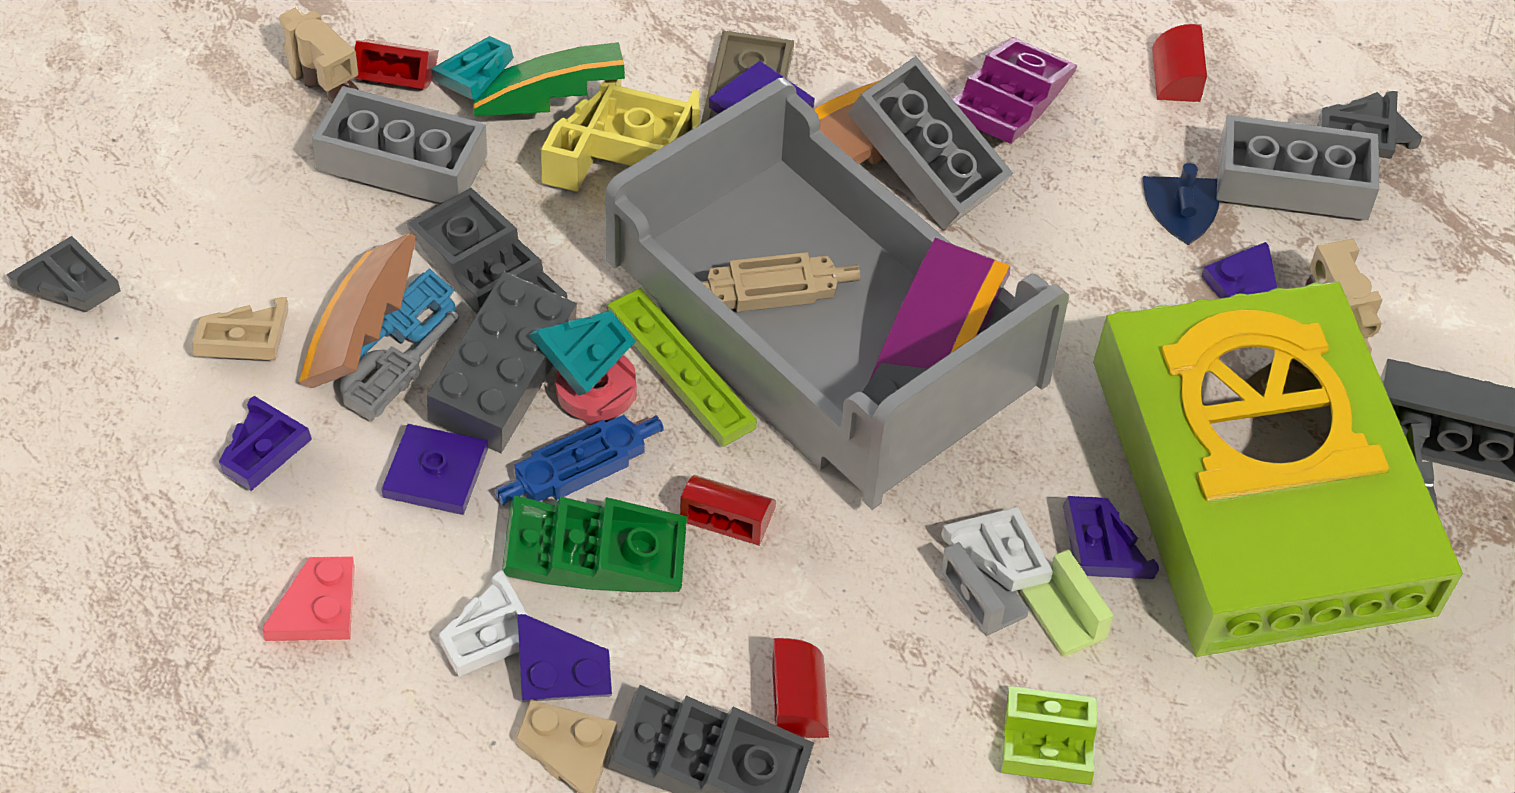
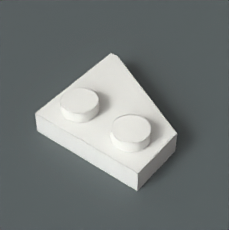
[941,507,1053,592]
[439,570,528,677]

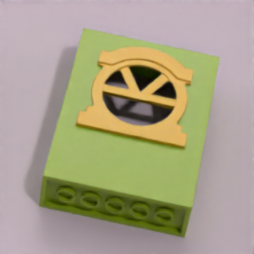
[1093,281,1463,657]

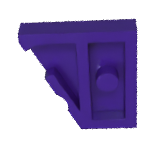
[1202,242,1277,299]
[219,396,312,491]
[1063,496,1160,579]
[517,614,612,702]

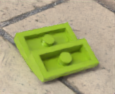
[1001,686,1097,785]

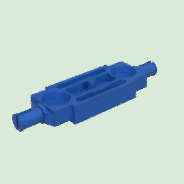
[494,414,664,506]

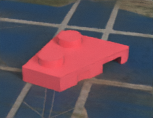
[263,557,355,641]

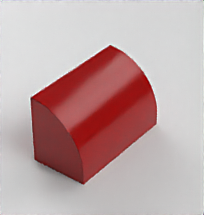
[1152,24,1207,102]
[354,39,439,89]
[680,475,776,546]
[772,638,829,738]

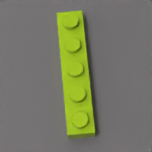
[607,287,757,447]

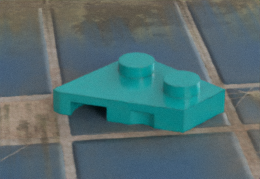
[529,310,636,396]

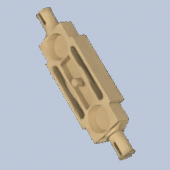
[702,252,860,312]

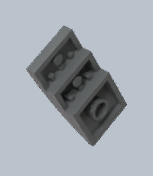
[407,188,568,314]
[607,685,814,793]

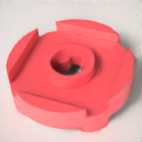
[555,355,637,426]

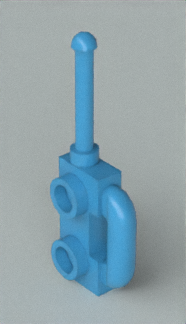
[360,268,456,358]

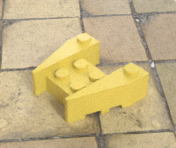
[541,79,699,192]

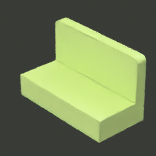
[1020,549,1114,656]

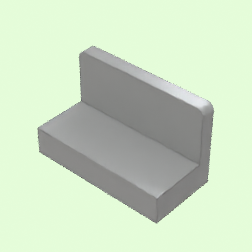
[940,542,1029,636]

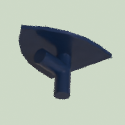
[1142,163,1219,245]

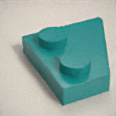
[431,36,514,100]

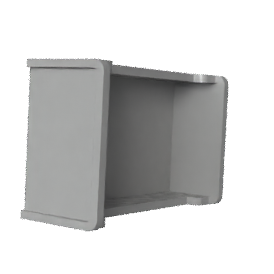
[605,78,1069,510]

